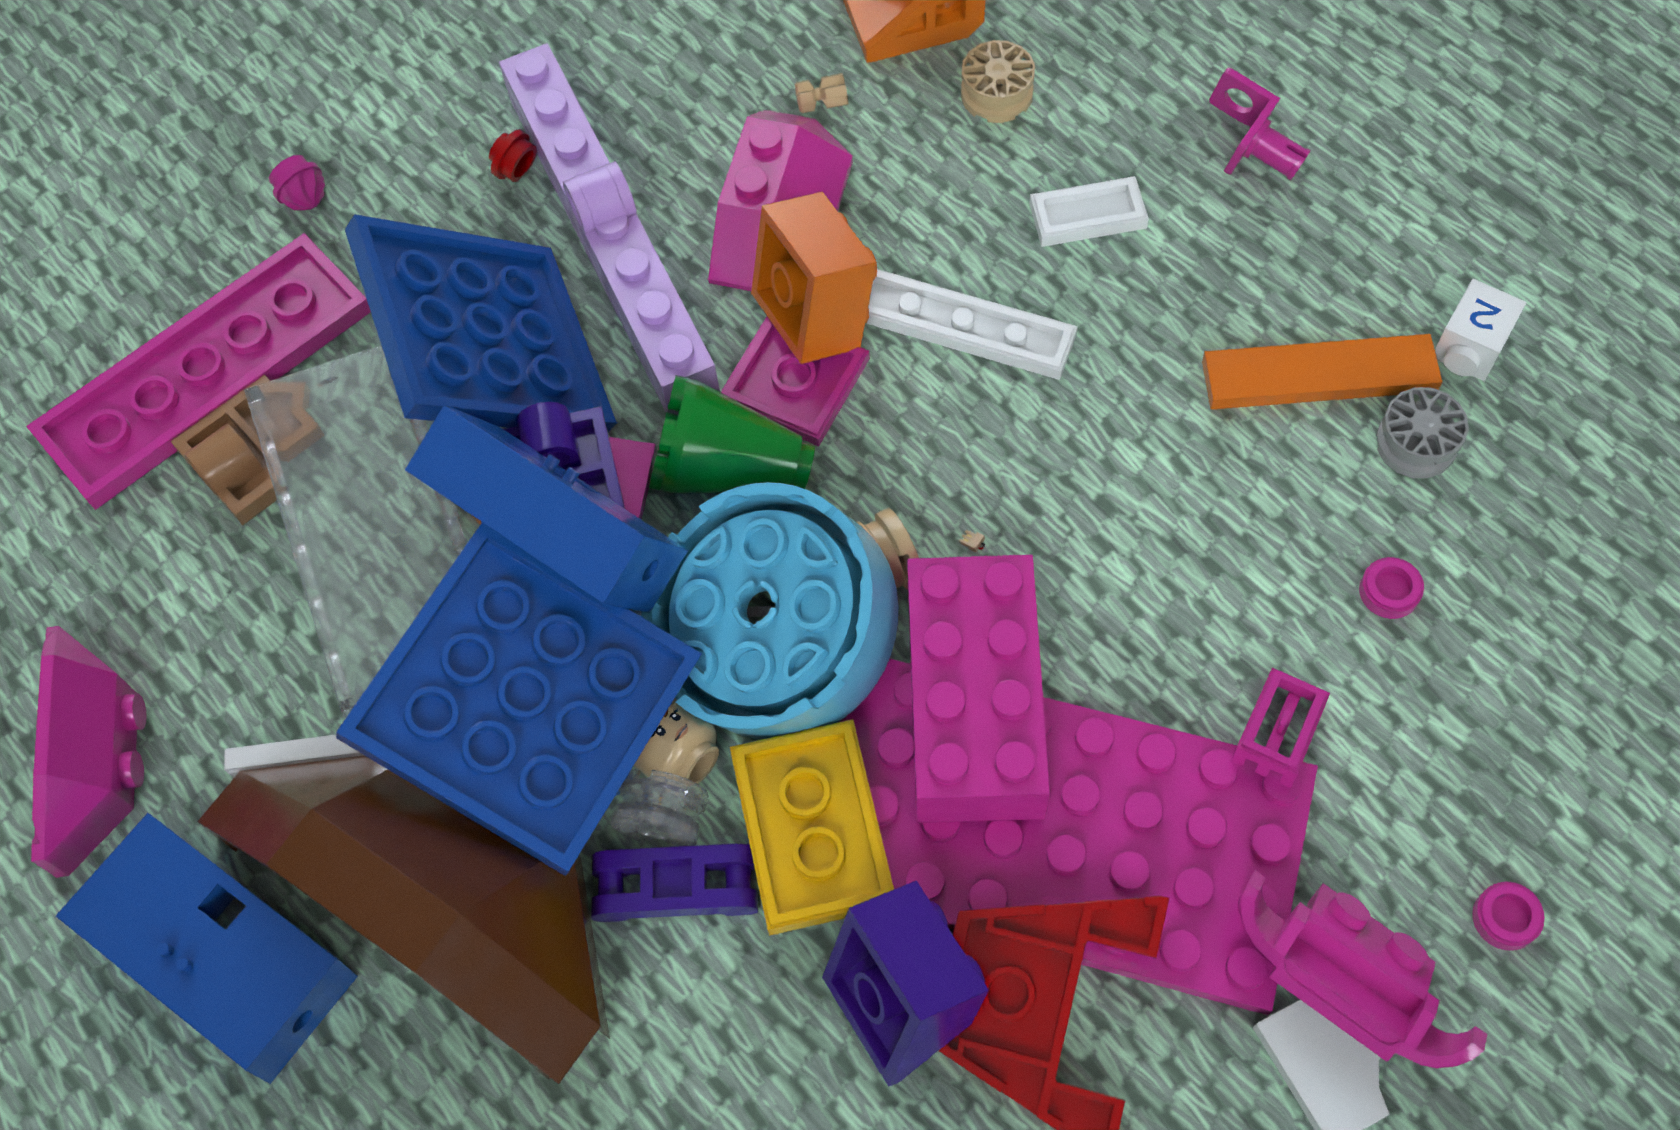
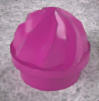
[269,155,325,211]

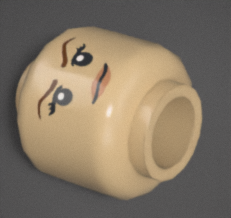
[634,698,719,790]

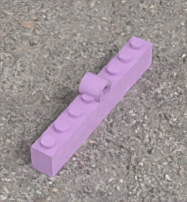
[499,43,720,414]

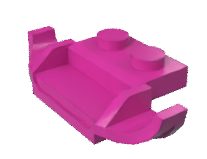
[1241,870,1488,1068]

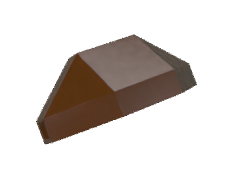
[197,755,610,1084]

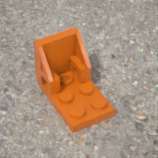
[843,0,986,63]

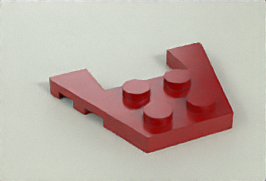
[939,896,1170,1130]

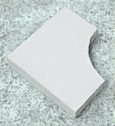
[1253,1000,1390,1130]

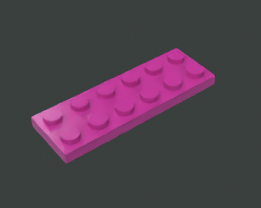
[26,233,371,510]

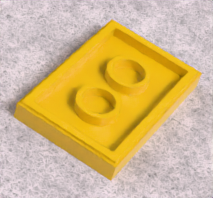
[730,719,894,936]

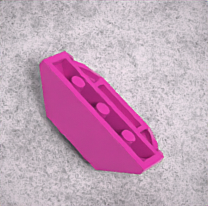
[708,110,853,291]
[31,626,147,878]

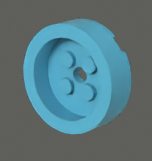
[641,482,899,740]

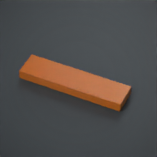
[1202,334,1442,410]

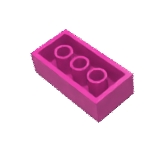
[907,554,1050,823]

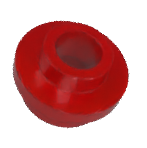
[489,129,537,182]

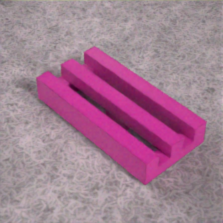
[1231,668,1330,788]

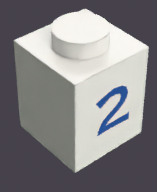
[1435,279,1527,381]

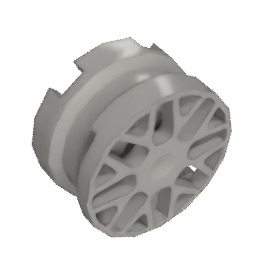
[1376,387,1469,478]

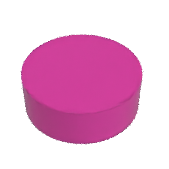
[1359,557,1424,619]
[1472,882,1545,951]

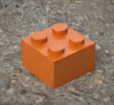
[751,192,877,364]

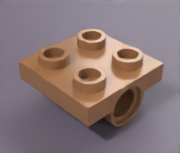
[171,374,336,526]

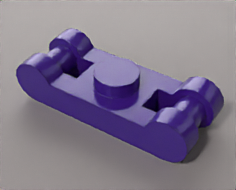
[591,844,758,922]

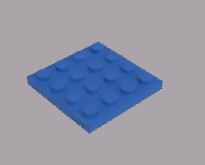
[344,214,617,433]
[336,522,702,876]

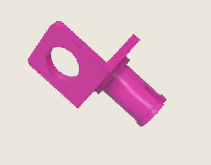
[1209,68,1311,181]

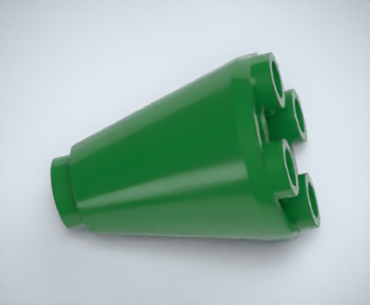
[649,375,815,494]

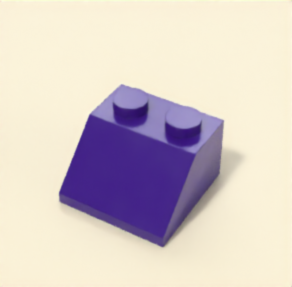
[822,880,989,1087]

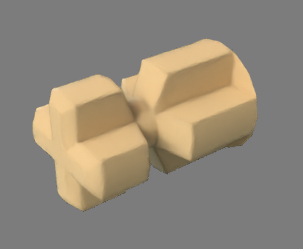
[794,73,848,113]

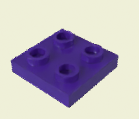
[503,402,625,509]

